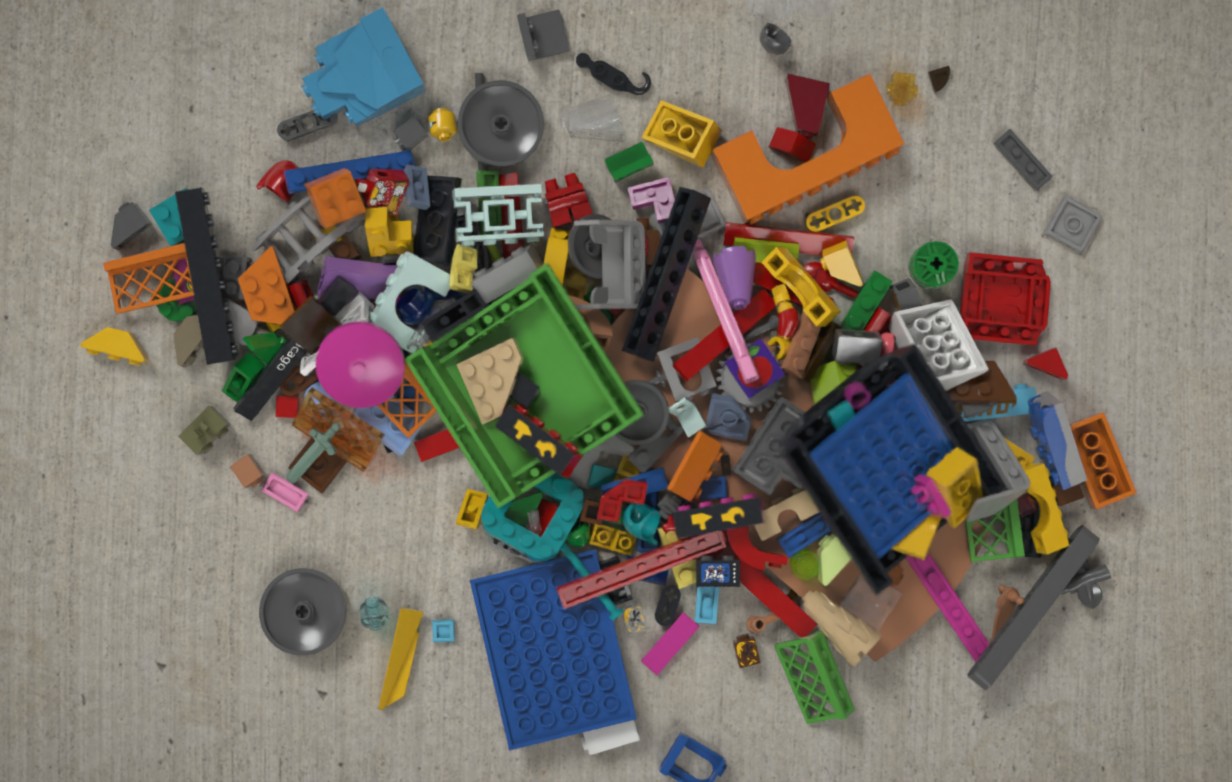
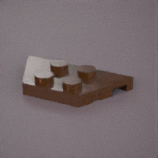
[946,361,1017,404]

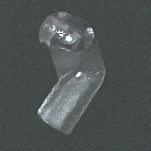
[527,510,542,536]

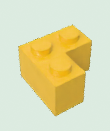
[365,207,414,257]

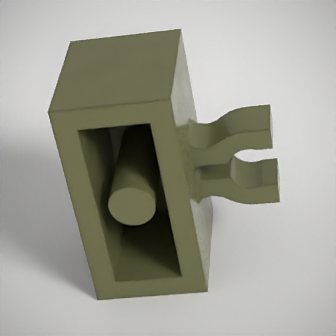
[178,406,231,455]

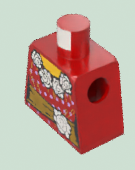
[355,169,410,216]

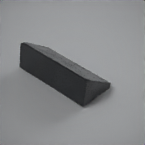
[509,372,541,409]

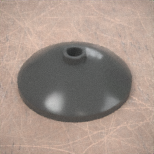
[568,214,611,279]
[615,380,669,445]

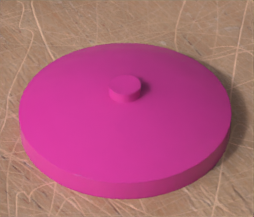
[316,322,405,408]

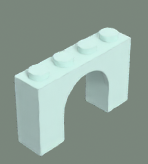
[368,251,450,353]

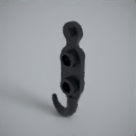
[576,53,651,95]

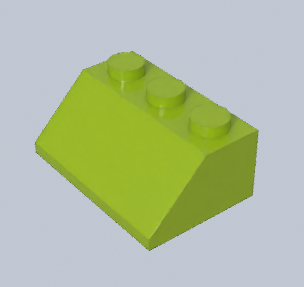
[809,361,858,404]

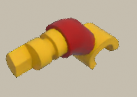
[768,284,799,360]

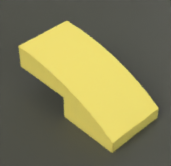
[449,244,477,294]

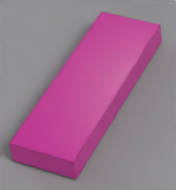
[641,612,700,675]

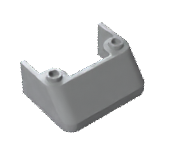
[574,219,646,309]
[966,420,1030,522]

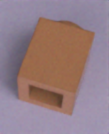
[229,454,265,489]

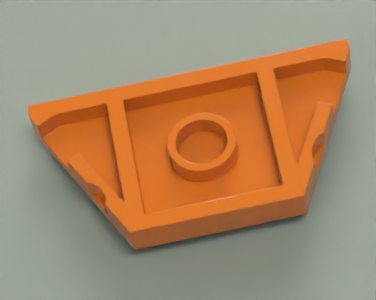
[238,246,295,324]

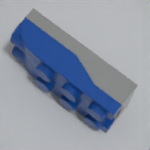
[1027,391,1087,490]

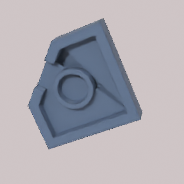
[704,393,751,441]

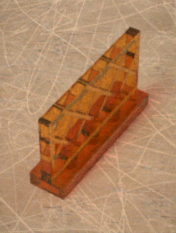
[292,387,385,472]

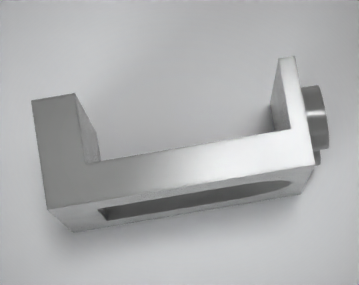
[657,337,716,402]

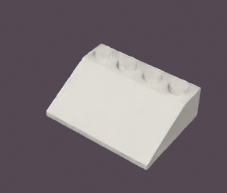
[888,299,988,391]

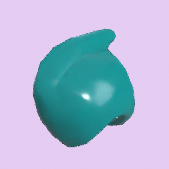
[622,503,660,546]

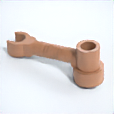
[746,600,803,633]

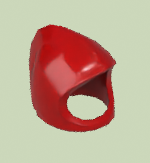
[256,160,299,205]

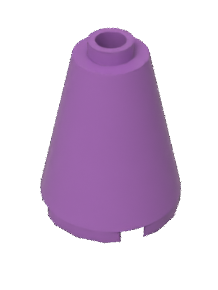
[713,246,756,310]

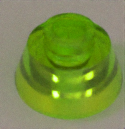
[790,550,819,580]

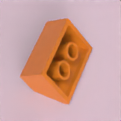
[667,431,724,502]

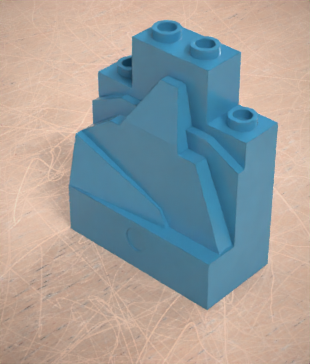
[301,7,425,127]

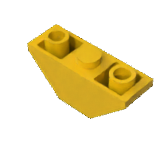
[80,327,149,366]

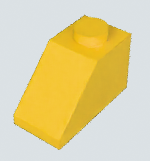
[820,241,863,287]

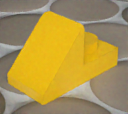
[455,488,488,530]

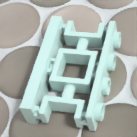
[452,184,544,246]

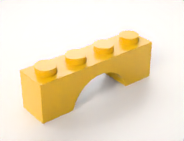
[762,247,841,326]
[1022,463,1069,554]

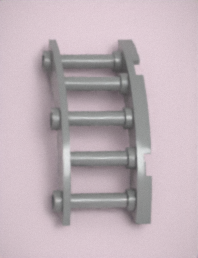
[252,195,372,286]

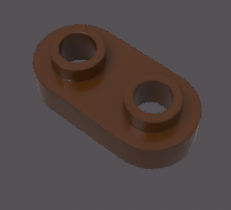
[280,365,318,396]

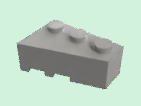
[471,243,544,304]

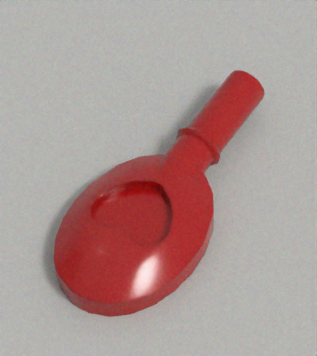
[803,262,858,300]

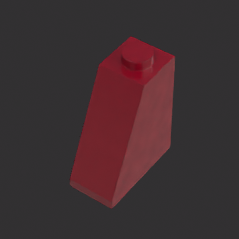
[785,74,830,139]

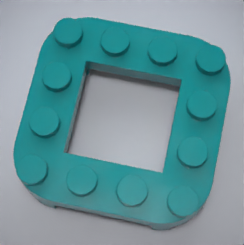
[481,473,584,562]

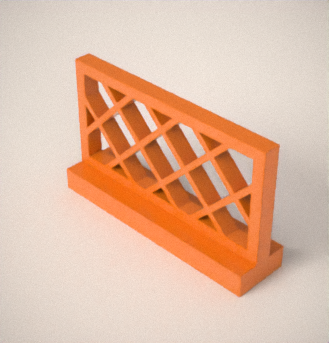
[103,243,194,314]
[376,358,436,438]

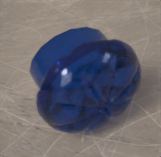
[396,288,434,325]

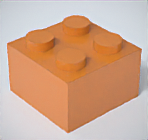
[304,168,366,228]

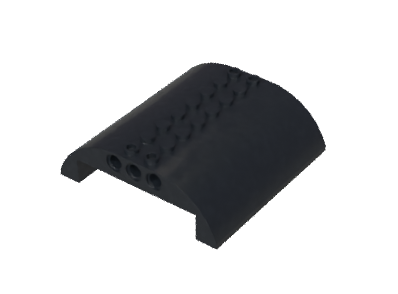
[779,344,1006,596]

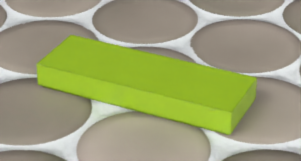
[734,237,799,263]

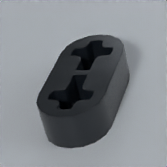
[654,585,681,626]

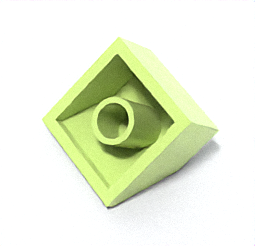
[817,534,851,586]

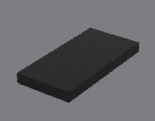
[414,175,462,264]

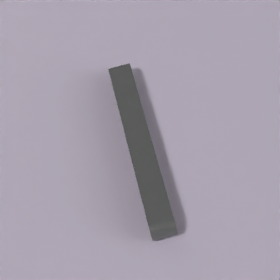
[967,525,1100,690]

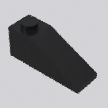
[420,289,487,342]

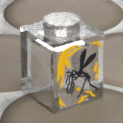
[622,600,649,635]

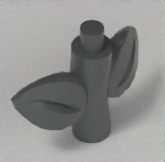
[1061,559,1111,609]

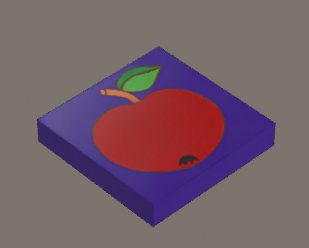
[724,338,785,399]

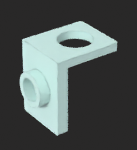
[669,398,707,438]

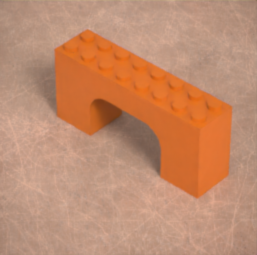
[711,74,904,225]

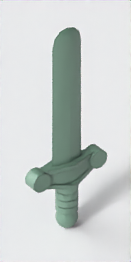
[287,423,340,483]

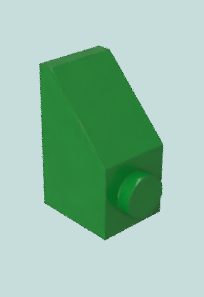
[242,332,287,365]
[222,352,265,402]
[504,492,544,529]

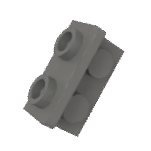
[222,256,253,301]

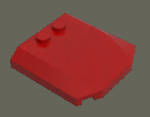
[960,252,1051,346]

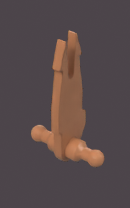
[990,584,1025,642]

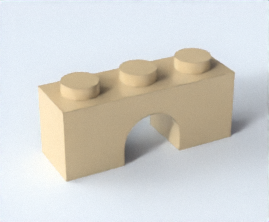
[753,487,819,541]

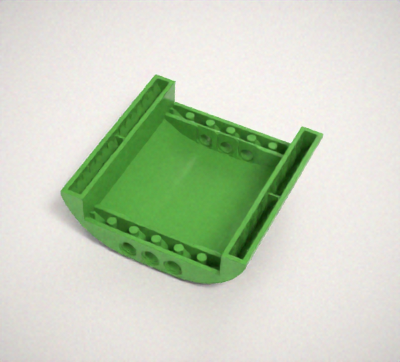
[404,263,644,508]

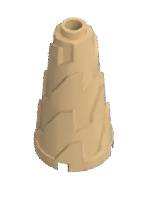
[802,590,883,667]

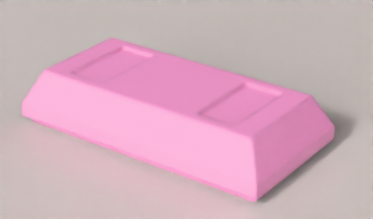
[261,472,309,512]

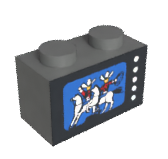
[696,556,740,587]

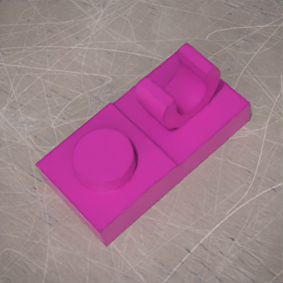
[911,475,952,518]

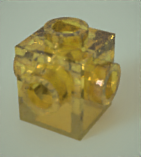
[886,72,918,106]

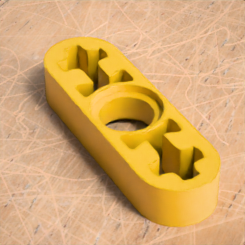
[805,196,865,232]

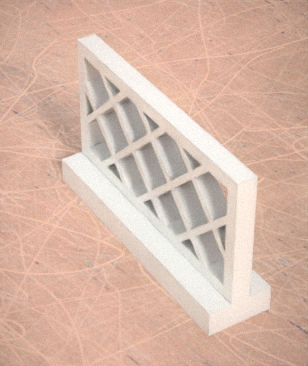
[300,291,374,377]

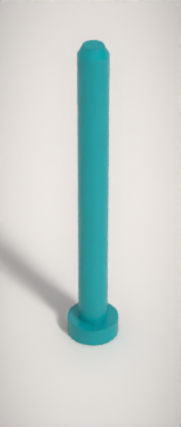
[560,541,624,621]

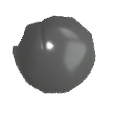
[759,23,791,55]

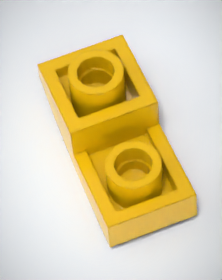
[588,524,636,556]

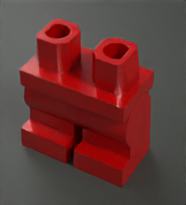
[545,173,593,228]

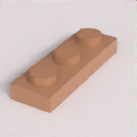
[781,311,821,379]

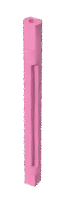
[693,239,759,383]

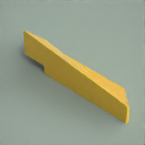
[378,607,424,710]

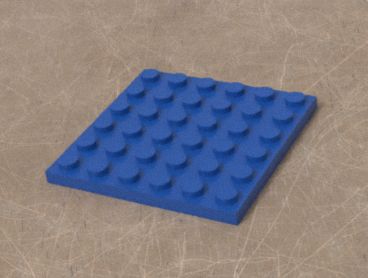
[810,374,953,559]

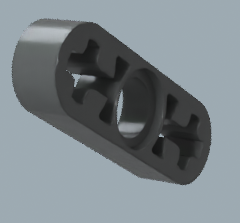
[277,110,338,141]

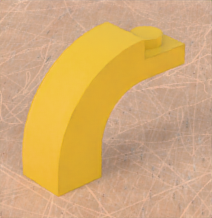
[544,228,570,286]

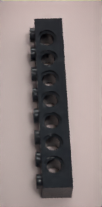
[622,187,711,362]

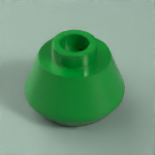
[566,520,590,548]

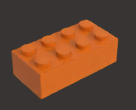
[1070,412,1137,509]

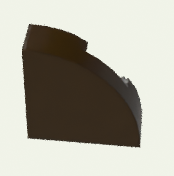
[928,66,950,93]

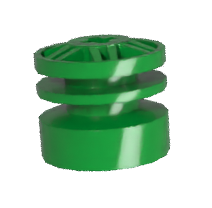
[908,241,959,289]

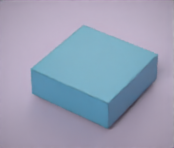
[432,619,455,642]

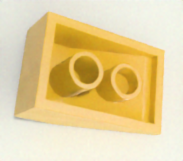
[641,100,723,168]
[926,447,984,529]

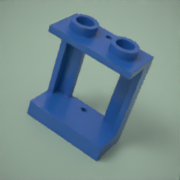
[659,731,727,782]

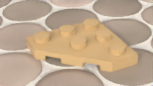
[456,338,524,424]

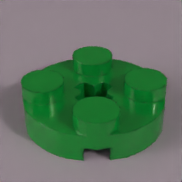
[156,279,197,322]

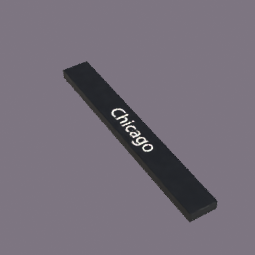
[233,276,357,421]

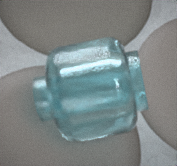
[359,597,389,631]

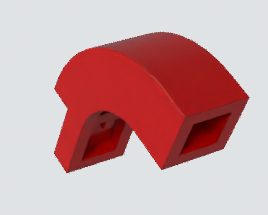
[726,526,788,570]

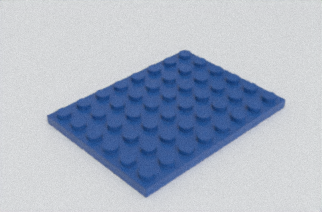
[470,549,637,751]

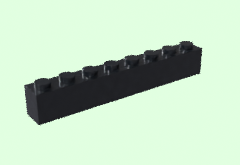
[175,187,238,365]

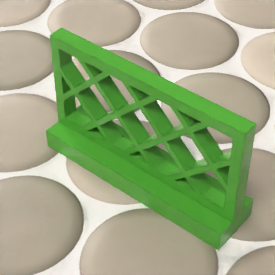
[965,499,1025,562]
[774,631,855,724]

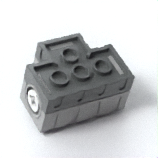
[731,397,805,495]

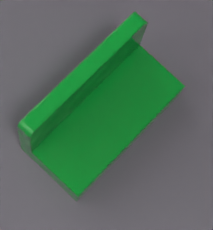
[604,142,654,183]

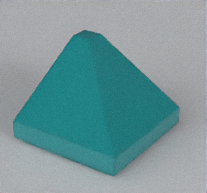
[588,465,617,488]

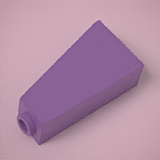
[317,256,400,300]

